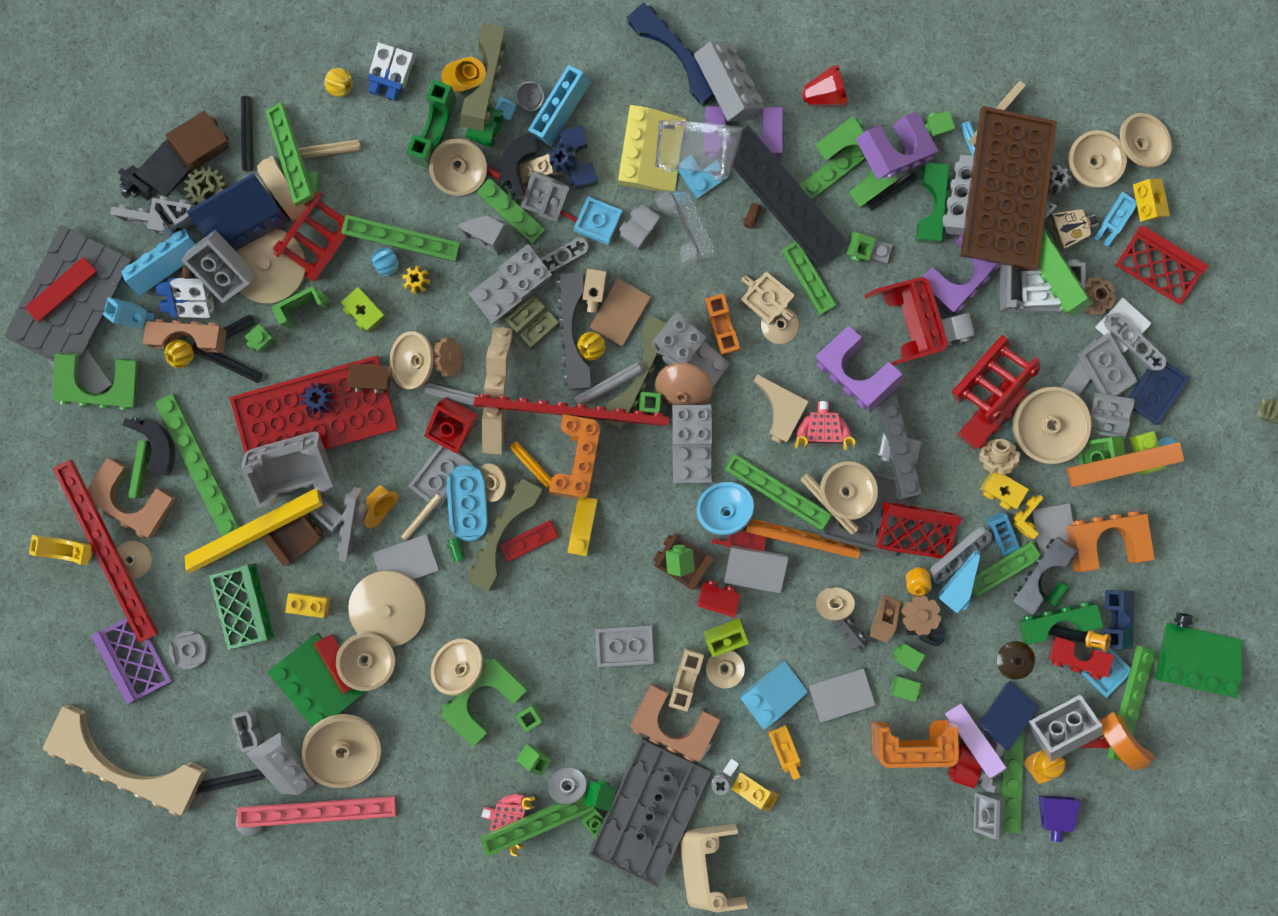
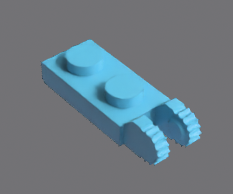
[1094,192,1137,247]

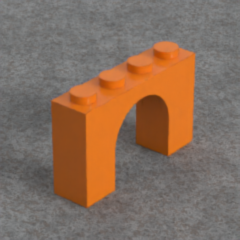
[1066,511,1155,572]

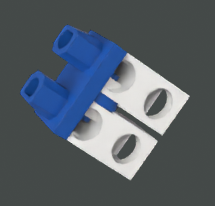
[367,42,416,102]
[156,278,215,318]

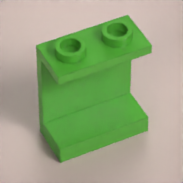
[271,286,330,329]

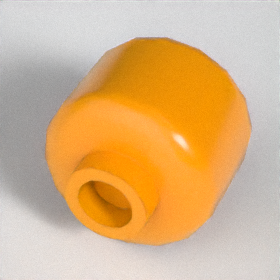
[905,567,932,596]

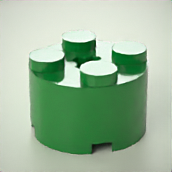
[465,107,504,148]

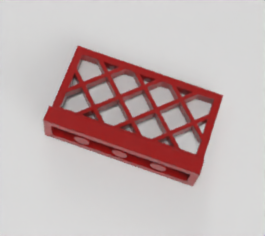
[1115,226,1209,305]
[876,501,962,559]

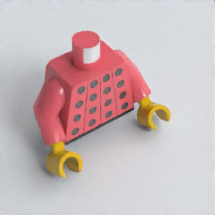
[795,401,855,450]
[481,793,535,856]

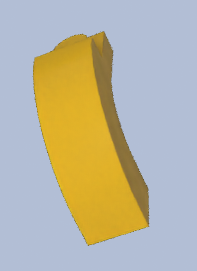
[29,535,92,565]

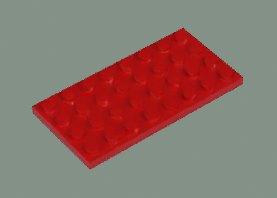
[229,355,399,453]

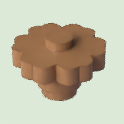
[1082,277,1116,316]
[433,338,463,377]
[901,595,941,635]

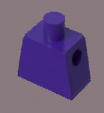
[1038,795,1080,842]

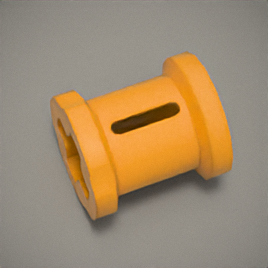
[1086,630,1111,651]

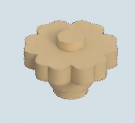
[979,439,1020,475]

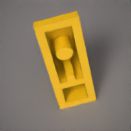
[567,497,598,556]

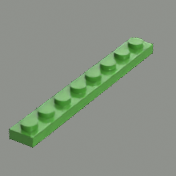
[155,394,240,537]

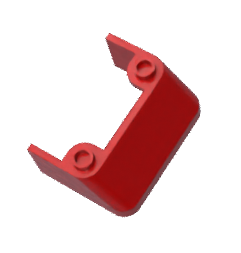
[864,277,948,366]

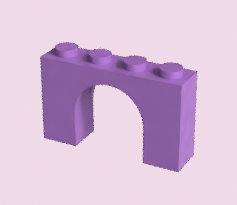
[705,107,783,160]
[856,111,939,180]
[923,235,1002,314]
[815,325,904,413]

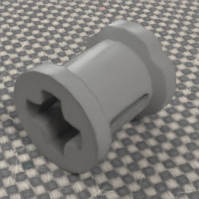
[711,775,729,795]

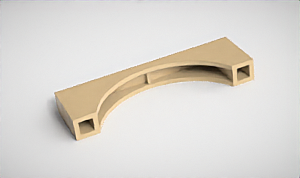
[42,704,207,816]

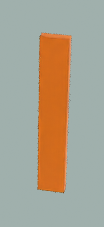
[1066,442,1184,487]
[746,518,860,559]

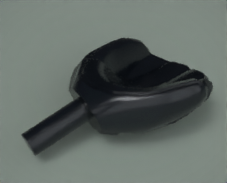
[907,621,945,647]

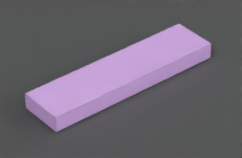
[945,704,1007,780]

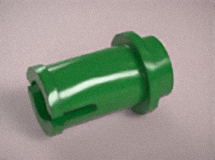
[447,537,466,562]
[1046,582,1069,608]

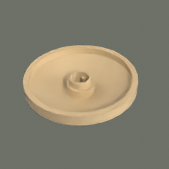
[236,229,306,304]
[1012,387,1091,464]
[348,570,426,647]
[302,714,381,788]

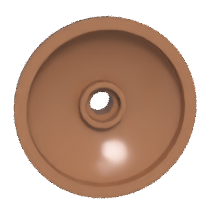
[655,363,713,407]

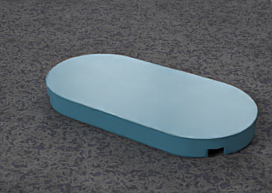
[447,464,488,541]

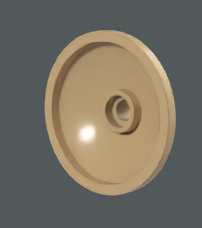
[1120,113,1172,168]
[1068,130,1127,188]
[429,138,487,196]
[390,331,434,389]
[820,461,878,520]
[336,633,395,691]
[431,639,483,696]

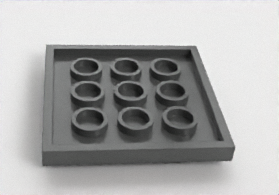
[820,462,910,556]

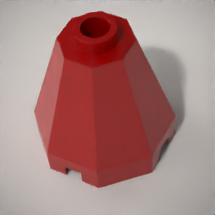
[801,65,849,108]

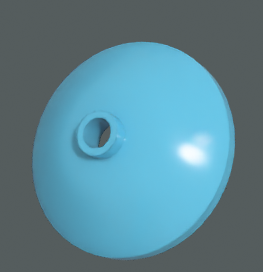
[696,482,754,535]

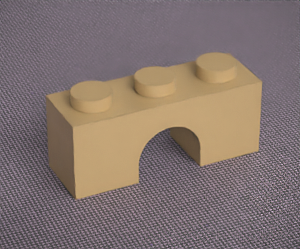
[668,648,704,712]

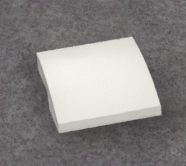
[1021,270,1061,307]
[1095,297,1151,353]

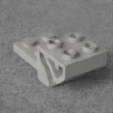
[110,196,196,237]
[469,244,552,324]
[651,313,730,386]
[672,405,712,483]

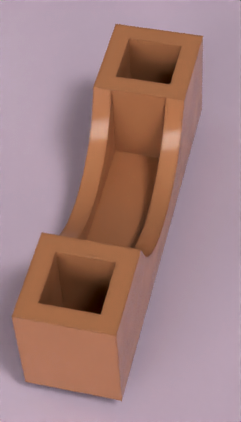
[143,319,227,353]

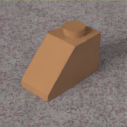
[869,595,901,643]

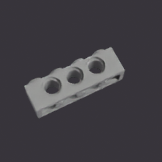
[942,155,974,235]

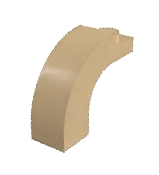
[257,156,306,221]

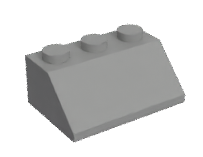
[458,215,509,255]
[247,733,314,795]

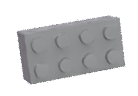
[694,41,765,121]

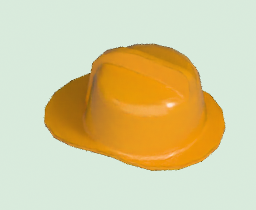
[441,57,486,92]
[364,485,399,528]
[1023,750,1066,784]

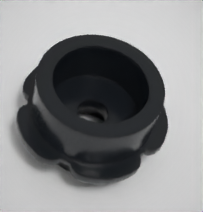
[1174,613,1194,628]

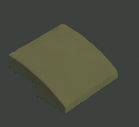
[505,294,560,350]

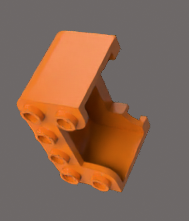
[549,414,600,500]
[871,720,959,768]

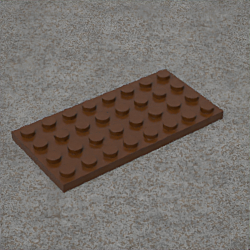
[960,106,1057,271]

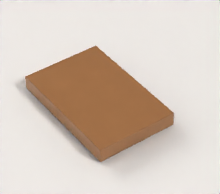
[589,278,651,347]

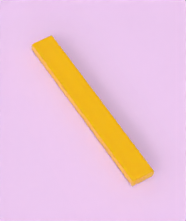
[184,489,323,573]

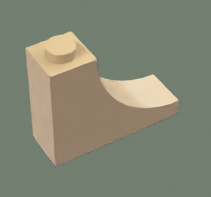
[753,374,808,444]

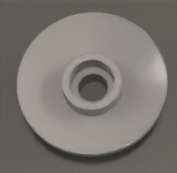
[548,768,587,805]

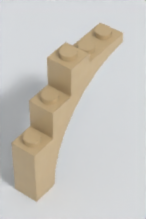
[482,327,513,455]

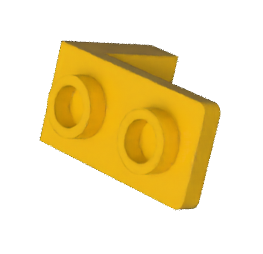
[1012,495,1043,539]
[732,773,779,811]

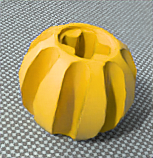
[324,68,353,97]
[402,266,431,294]
[577,332,606,360]
[164,340,194,368]

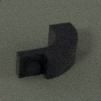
[498,133,538,203]
[122,417,175,476]

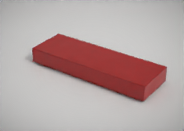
[499,520,559,562]
[314,634,353,694]

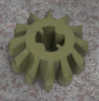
[1257,399,1278,424]

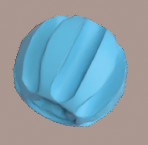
[371,247,399,276]

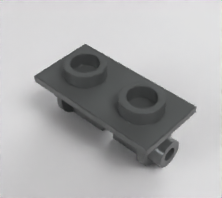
[832,615,868,652]

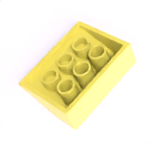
[618,105,686,193]

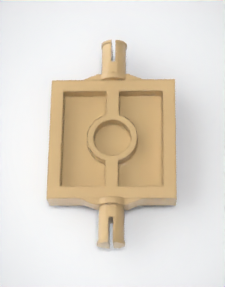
[741,271,795,325]

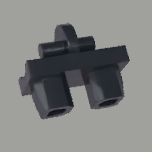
[118,165,153,201]

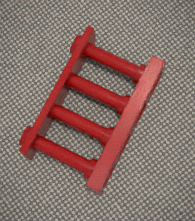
[273,191,352,282]
[952,335,1041,424]

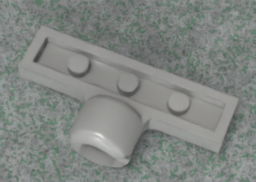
[337,487,368,562]

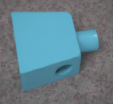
[103,297,154,328]

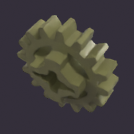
[184,166,228,205]

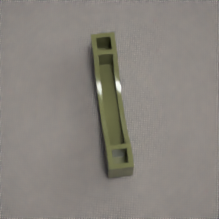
[460,23,508,131]
[602,315,666,429]
[467,478,544,592]

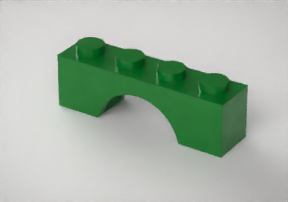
[915,163,951,244]
[1018,601,1103,645]

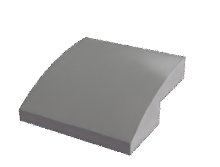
[521,170,569,222]
[1090,393,1134,439]

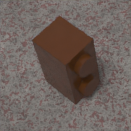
[348,364,391,394]

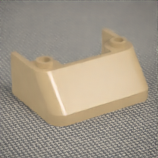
[680,824,748,912]

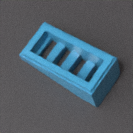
[986,512,1020,556]

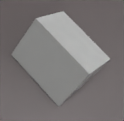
[974,793,1005,840]

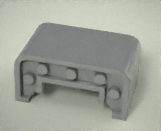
[999,259,1086,314]
[241,432,334,508]

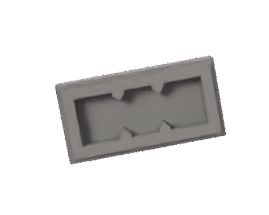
[310,495,343,532]

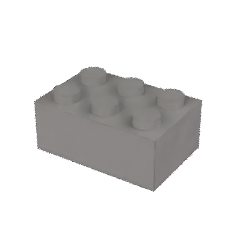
[181,230,256,303]
[1029,694,1103,762]

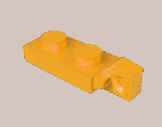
[768,725,801,780]

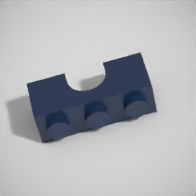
[558,125,598,190]
[1104,590,1134,650]

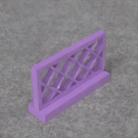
[91,618,172,704]

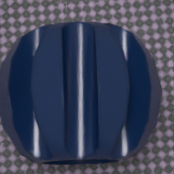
[549,144,577,173]

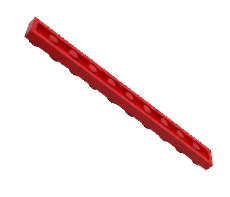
[473,394,669,427]
[52,459,158,642]

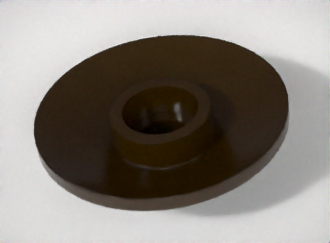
[996,641,1035,680]

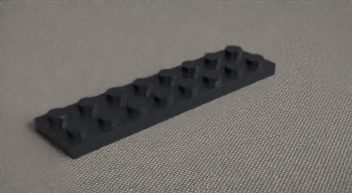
[719,125,848,268]

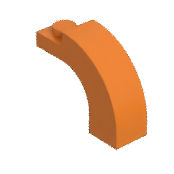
[1099,712,1156,771]

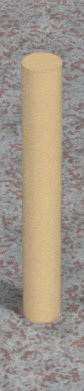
[401,493,443,541]

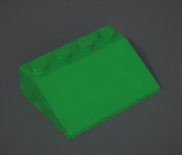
[1154,623,1242,699]
[267,633,366,727]

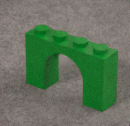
[406,80,457,169]

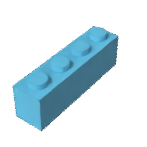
[528,65,591,147]
[121,228,198,296]

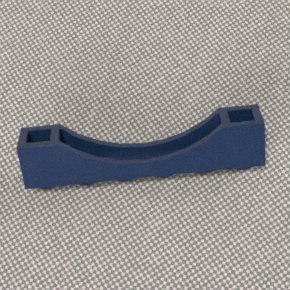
[627,2,715,106]

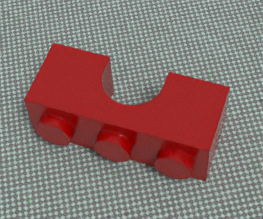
[1047,637,1114,680]

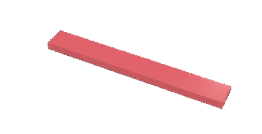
[237,796,396,828]

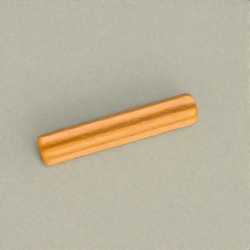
[510,441,552,488]

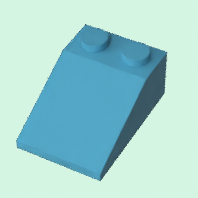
[939,549,980,613]
[739,661,808,729]

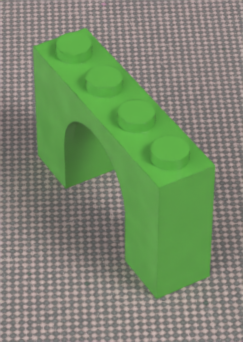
[814,116,898,207]
[52,352,139,410]
[440,657,528,747]

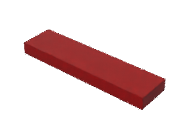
[24,257,98,323]

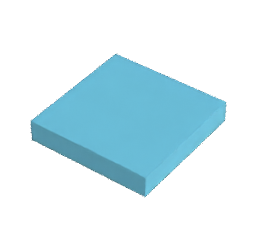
[573,196,623,245]
[1082,648,1131,698]

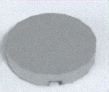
[169,631,208,669]

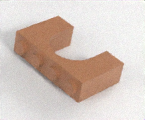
[88,458,178,539]
[630,683,720,762]

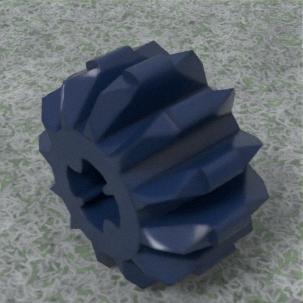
[300,382,334,415]

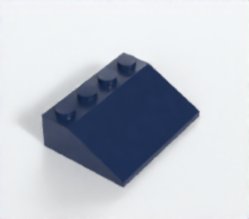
[187,173,289,251]

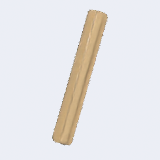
[299,139,361,159]
[801,473,859,535]

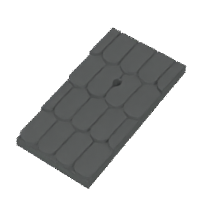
[5,225,132,364]
[588,737,711,888]

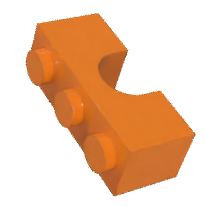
[704,293,740,356]

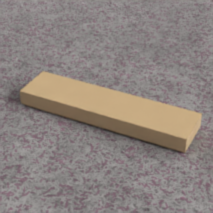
[969,81,1025,146]

